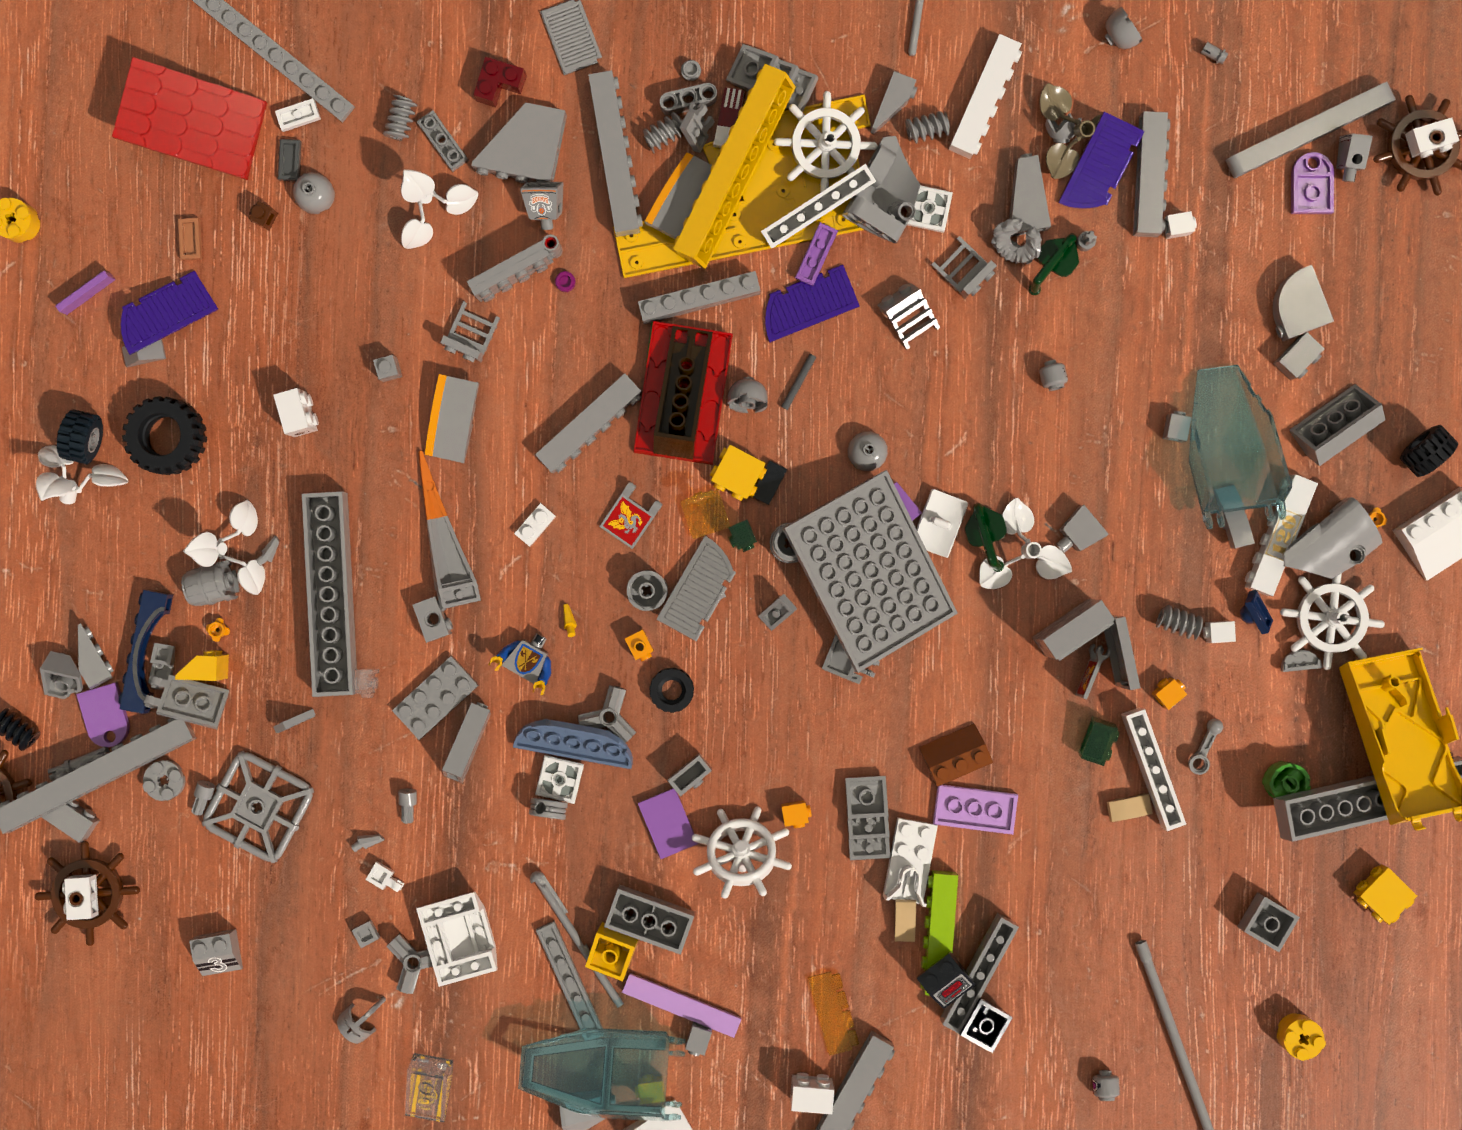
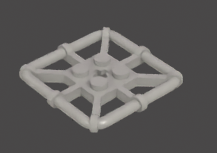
[202,751,314,863]

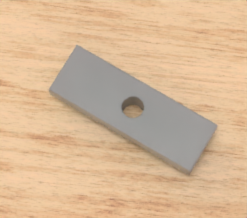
[417,110,469,172]

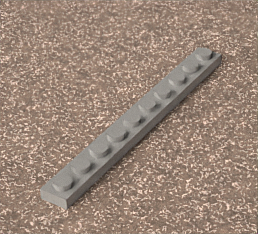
[191,0,355,123]

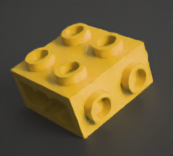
[709,445,767,501]
[1353,864,1417,925]

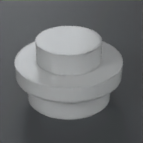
[681,60,701,81]

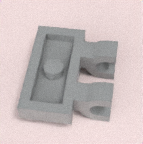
[679,102,715,153]

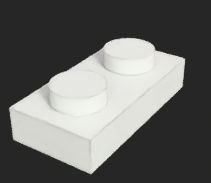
[275,98,321,132]
[514,503,556,547]

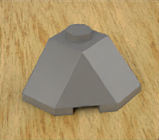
[40,651,83,699]

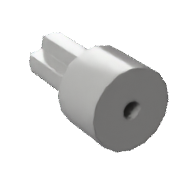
[1076,231,1097,251]
[191,780,215,816]
[398,788,417,824]

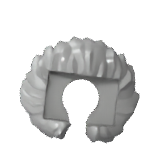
[991,218,1042,265]

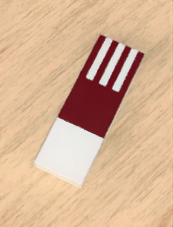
[713,87,745,148]

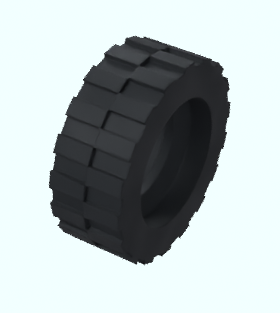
[649,668,694,713]

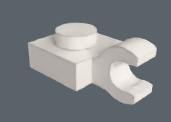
[366,861,405,892]

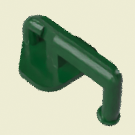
[1029,233,1079,295]
[965,503,1007,572]

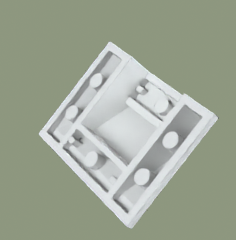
[416,891,498,987]

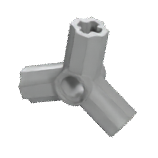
[578,685,637,743]
[386,933,433,994]

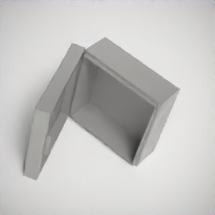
[1032,599,1141,690]

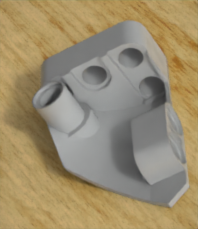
[842,136,921,243]
[1283,497,1383,579]

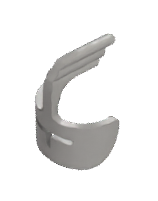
[337,997,386,1044]

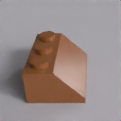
[919,723,993,787]

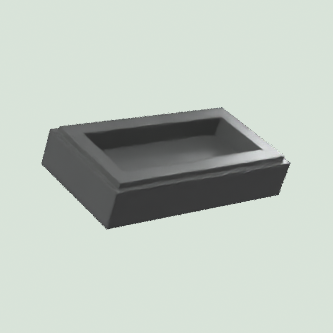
[278,139,302,181]

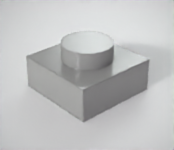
[352,920,380,948]

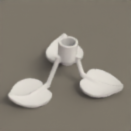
[401,170,478,249]
[36,445,128,504]
[979,498,1072,589]
[183,500,265,595]

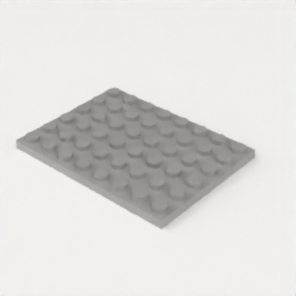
[782,470,958,673]

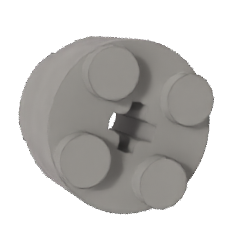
[627,570,668,611]

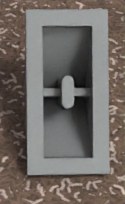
[122,339,166,367]

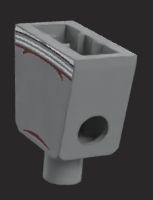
[1336,133,1373,182]

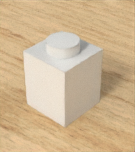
[1164,211,1197,239]
[1203,621,1236,643]

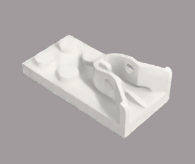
[883,817,938,907]

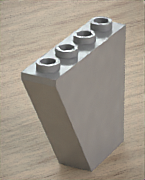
[471,102,567,184]

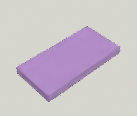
[933,784,1018,835]

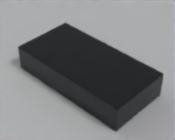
[753,460,787,505]

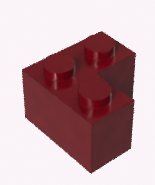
[473,56,527,108]

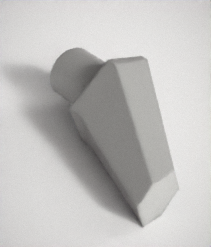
[256,536,279,566]
[351,834,385,852]

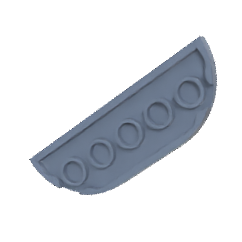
[513,719,633,769]

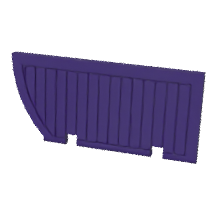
[1058,112,1145,208]
[765,264,860,343]
[121,271,218,355]

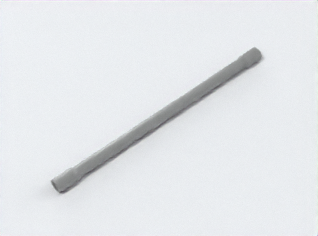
[1135,940,1214,1130]

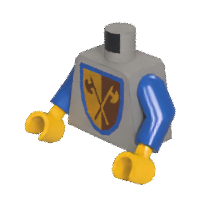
[488,633,551,695]

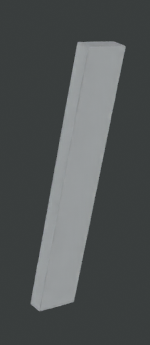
[536,920,604,1040]

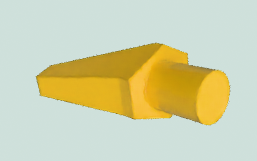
[563,604,577,637]

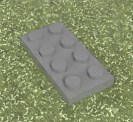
[392,656,479,740]

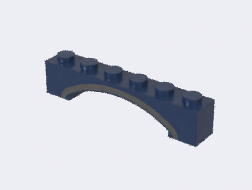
[118,590,174,714]

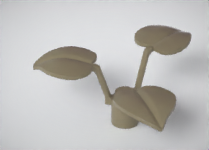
[1039,83,1102,179]

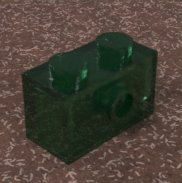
[728,520,757,553]
[1078,716,1119,766]

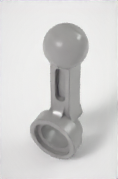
[1188,719,1223,775]

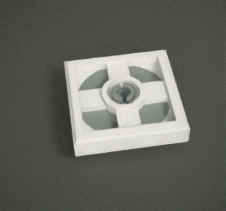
[906,185,953,233]
[535,755,584,804]

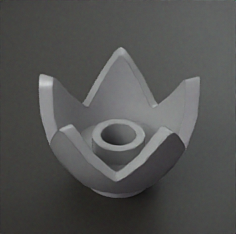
[1045,113,1082,143]

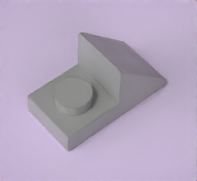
[758,594,797,631]

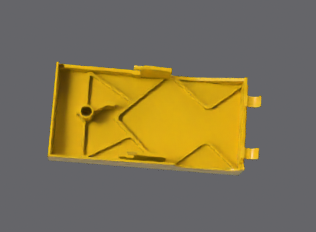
[1339,648,1462,831]

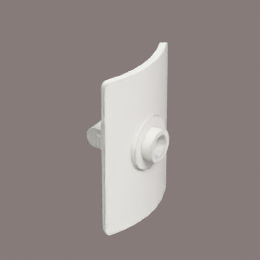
[916,489,968,558]

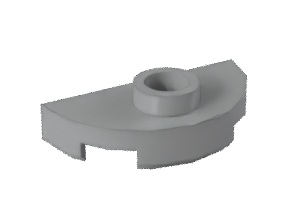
[1281,649,1323,672]

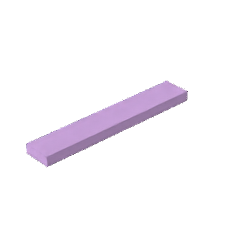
[622,973,742,1038]

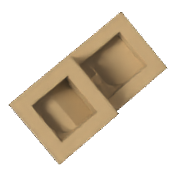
[1106,794,1153,822]
[894,899,916,942]

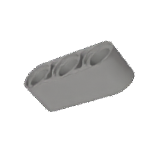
[660,83,717,116]

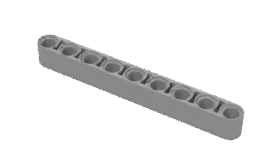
[1225,82,1396,179]

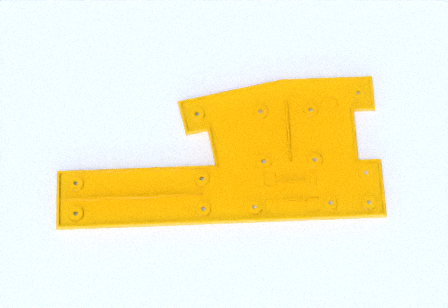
[613,94,871,278]

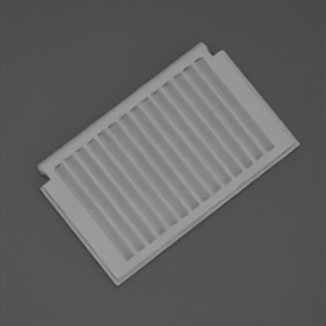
[540,0,602,75]

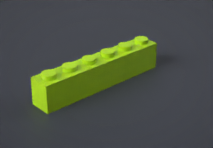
[920,870,958,996]

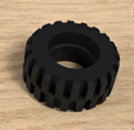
[122,396,207,475]

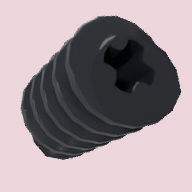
[0,708,41,751]

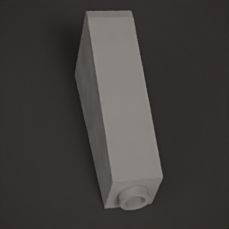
[1009,153,1051,237]
[442,702,491,784]

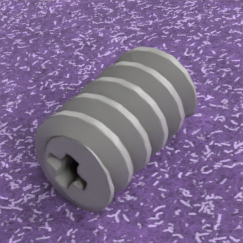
[383,95,418,141]
[905,111,950,144]
[643,112,682,154]
[1156,605,1203,640]

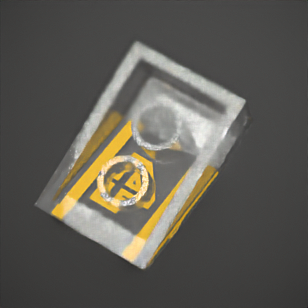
[405,1053,453,1122]

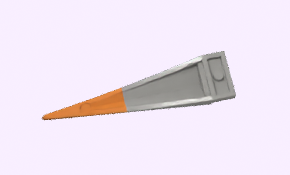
[418,450,481,610]

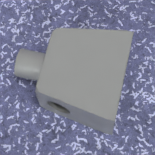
[1057,505,1109,553]

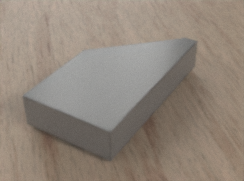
[273,709,316,733]

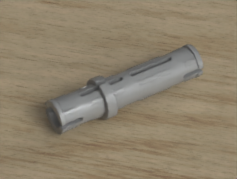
[48,746,110,781]

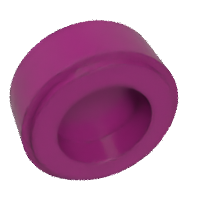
[555,271,576,292]

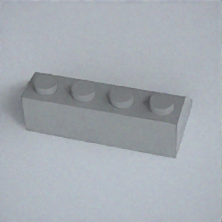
[1290,384,1385,466]

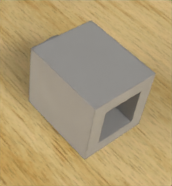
[373,355,403,382]
[1162,411,1192,443]
[685,1022,712,1056]

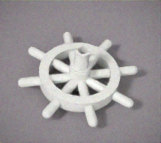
[774,91,878,193]
[1280,573,1385,670]
[692,806,792,899]

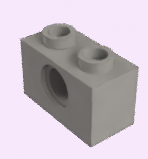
[413,596,453,643]

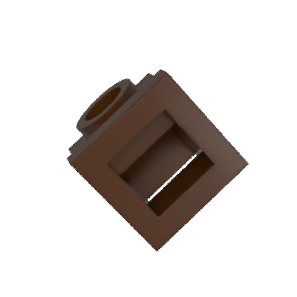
[249,201,279,231]

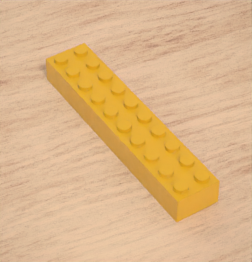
[673,64,796,269]

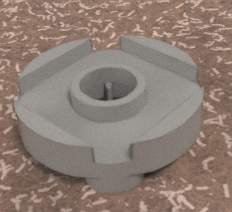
[143,760,186,801]

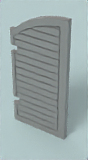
[657,536,736,641]

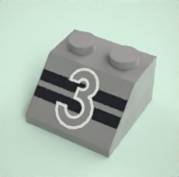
[189,929,243,976]

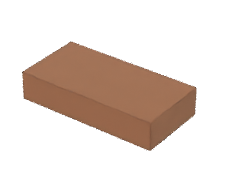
[178,218,202,260]

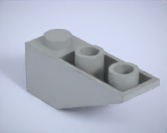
[78,623,114,689]

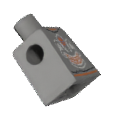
[520,182,564,230]

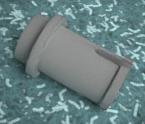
[1201,41,1228,64]

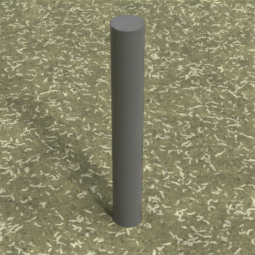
[781,354,816,410]

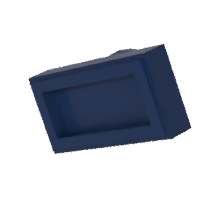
[1240,590,1273,634]

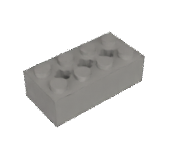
[604,884,695,955]

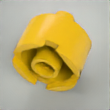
[0,198,40,243]
[1277,1013,1326,1061]

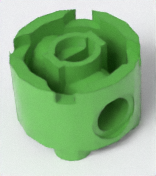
[1262,761,1311,798]

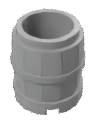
[769,523,798,563]
[181,560,239,606]

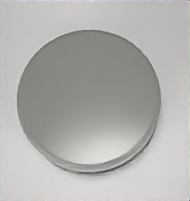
[529,798,568,820]

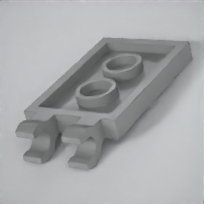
[144,675,230,730]

